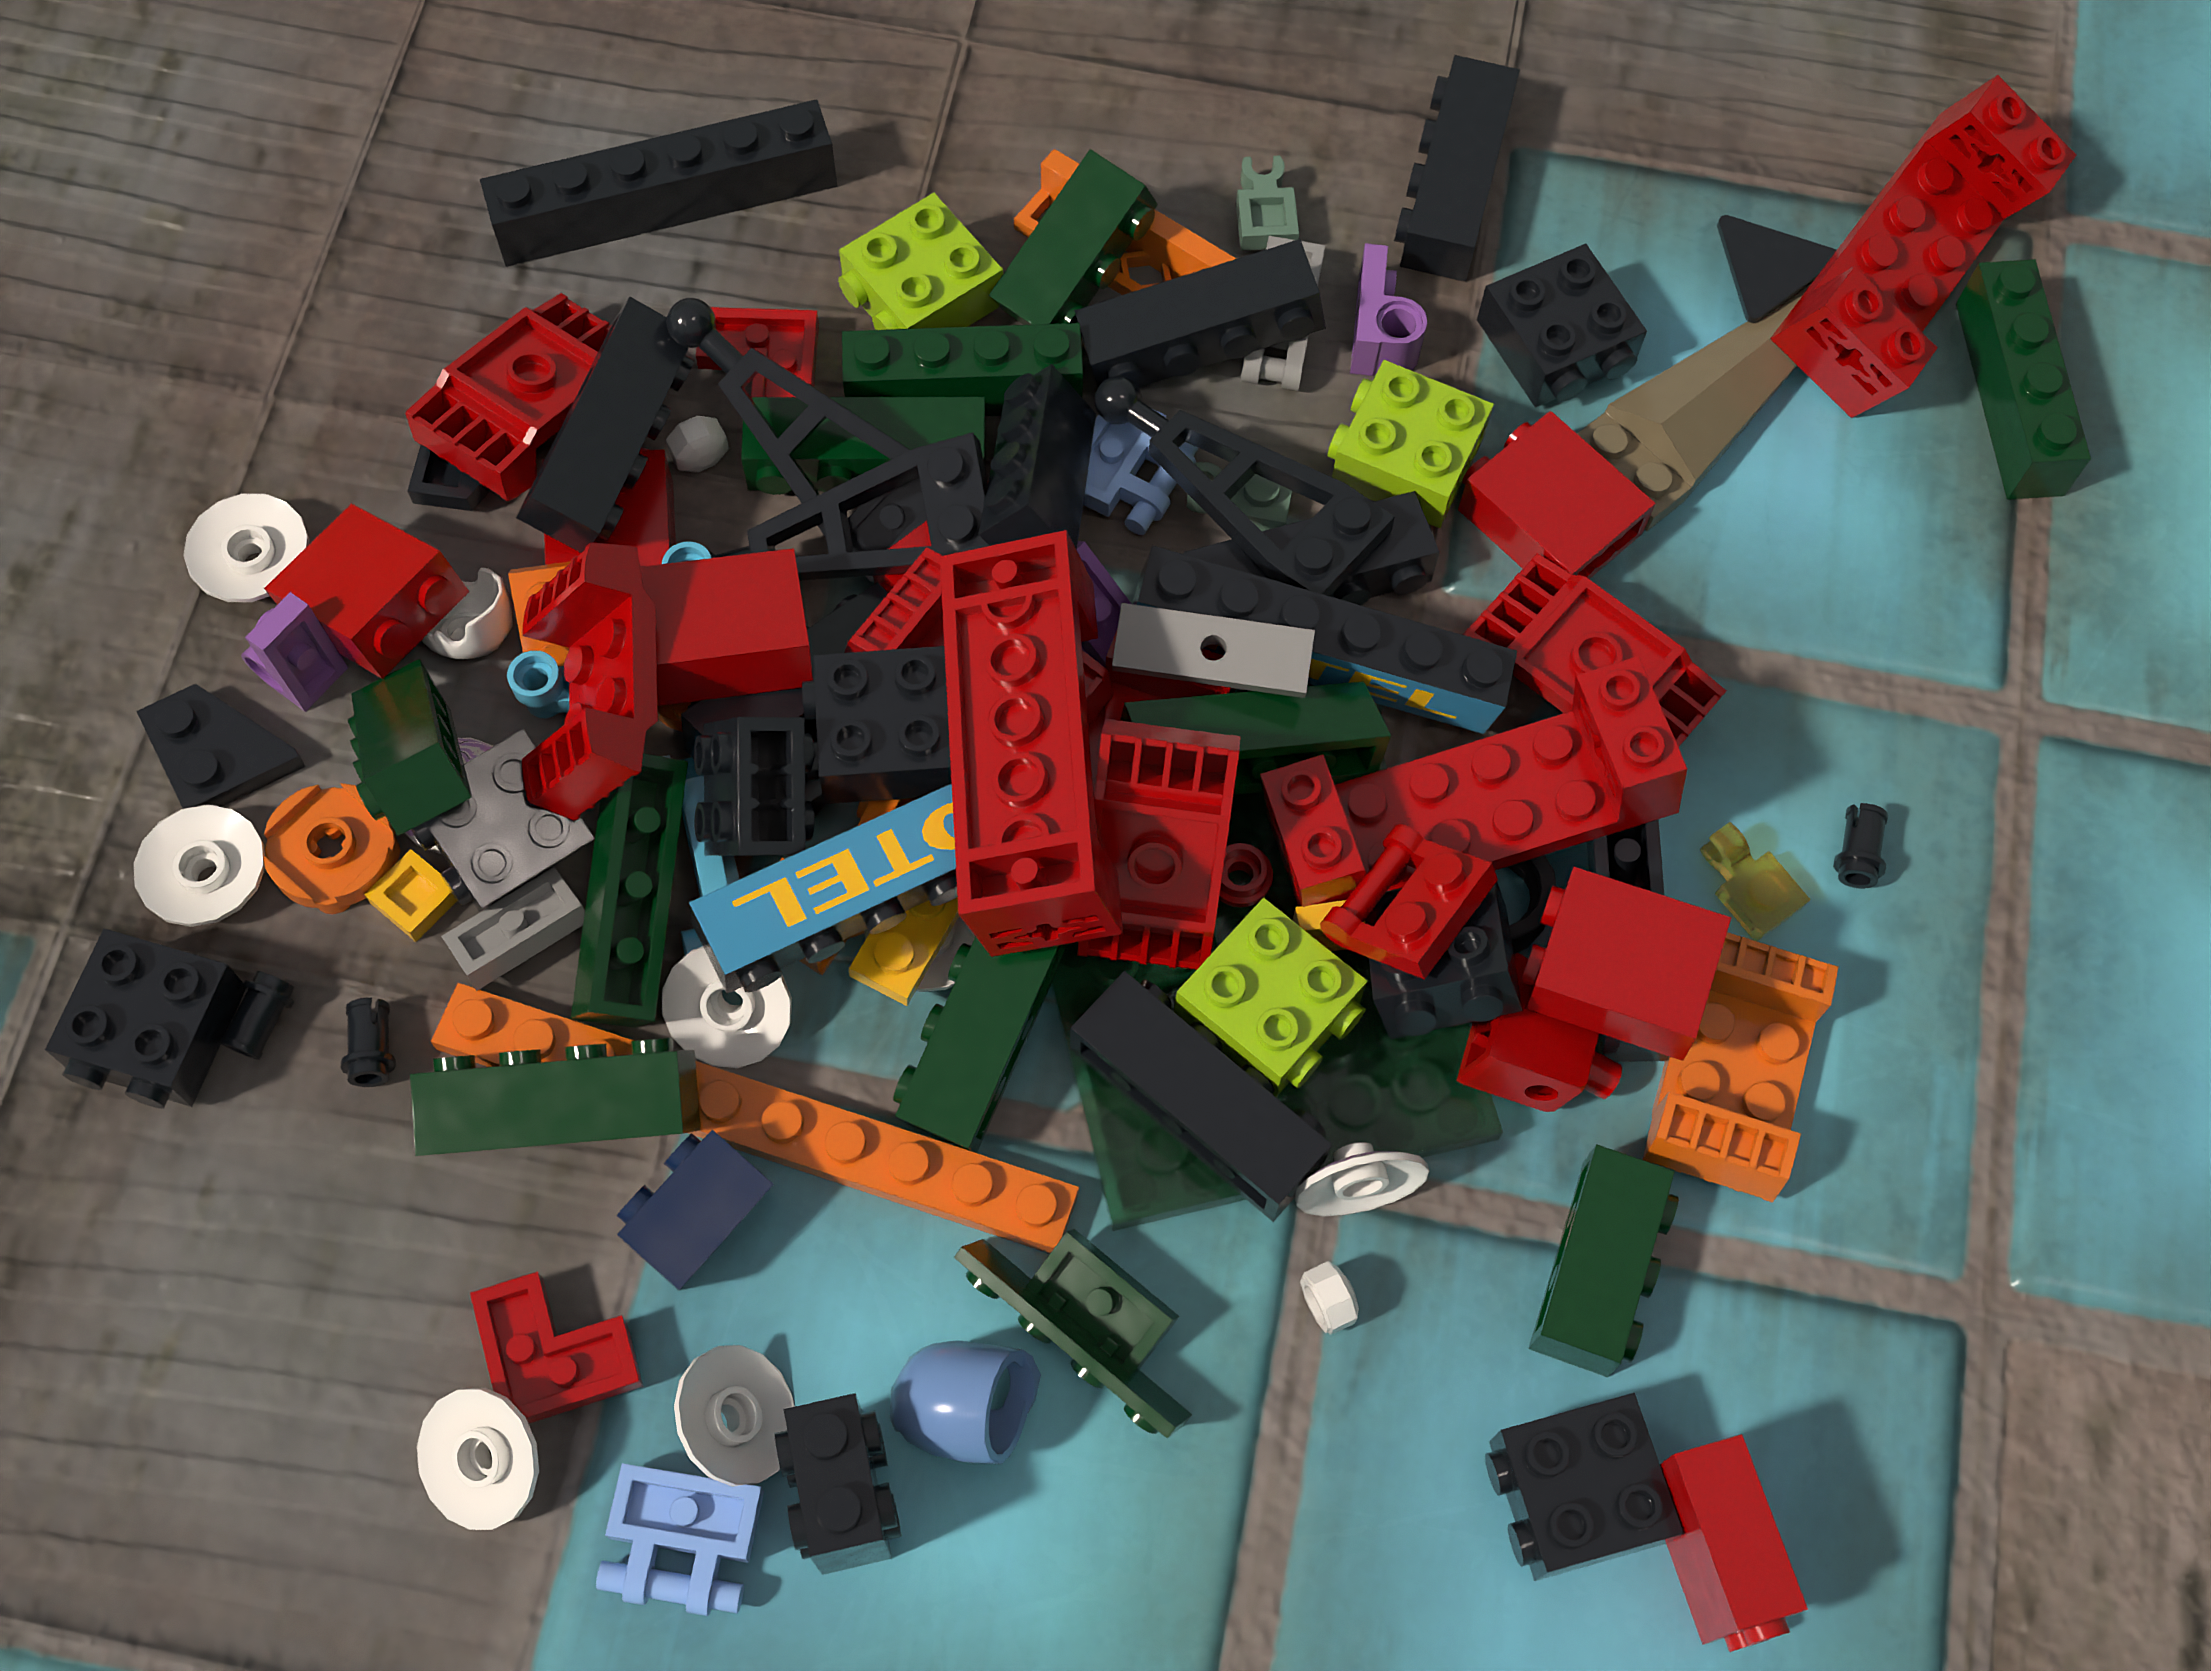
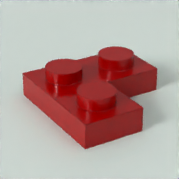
[695,307,819,397]
[470,1271,644,1424]

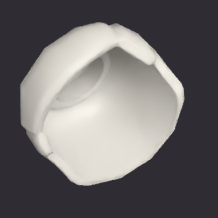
[422,567,513,659]

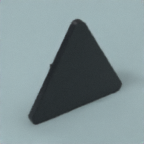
[1717,215,1837,323]

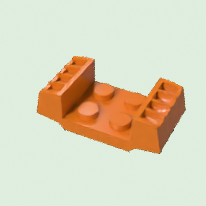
[1642,932,1838,1203]

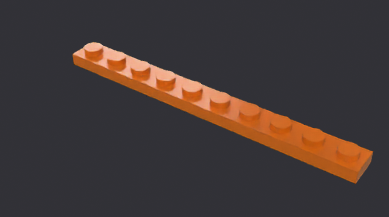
[430,983,1079,1254]

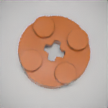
[263,783,401,914]

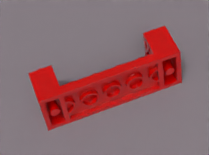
[1770,75,2076,418]
[940,530,1123,957]
[1260,656,1688,907]

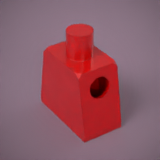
[1456,953,1622,1112]

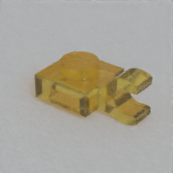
[1700,822,1811,942]

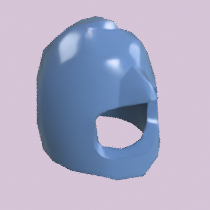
[890,1340,1041,1464]

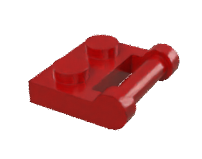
[1320,824,1498,980]

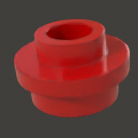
[1219,843,1273,907]

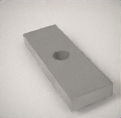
[1112,603,1315,698]

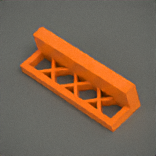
[1014,149,1236,295]

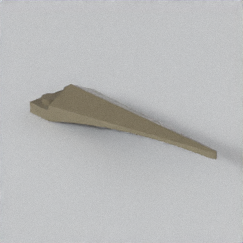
[1577,283,1812,531]

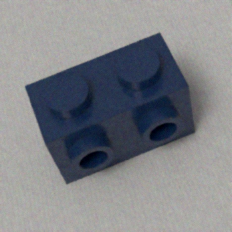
[616,1130,774,1291]

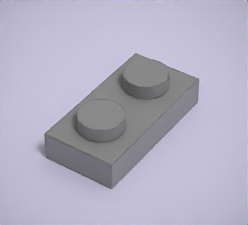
[441,867,585,991]

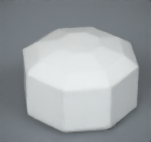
[666,416,729,473]
[1300,1261,1359,1335]

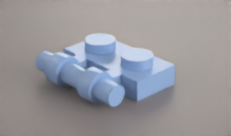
[1083,409,1199,535]
[596,1463,764,1616]

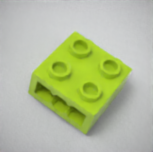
[838,192,1003,330]
[1327,360,1494,528]
[1174,897,1367,1097]

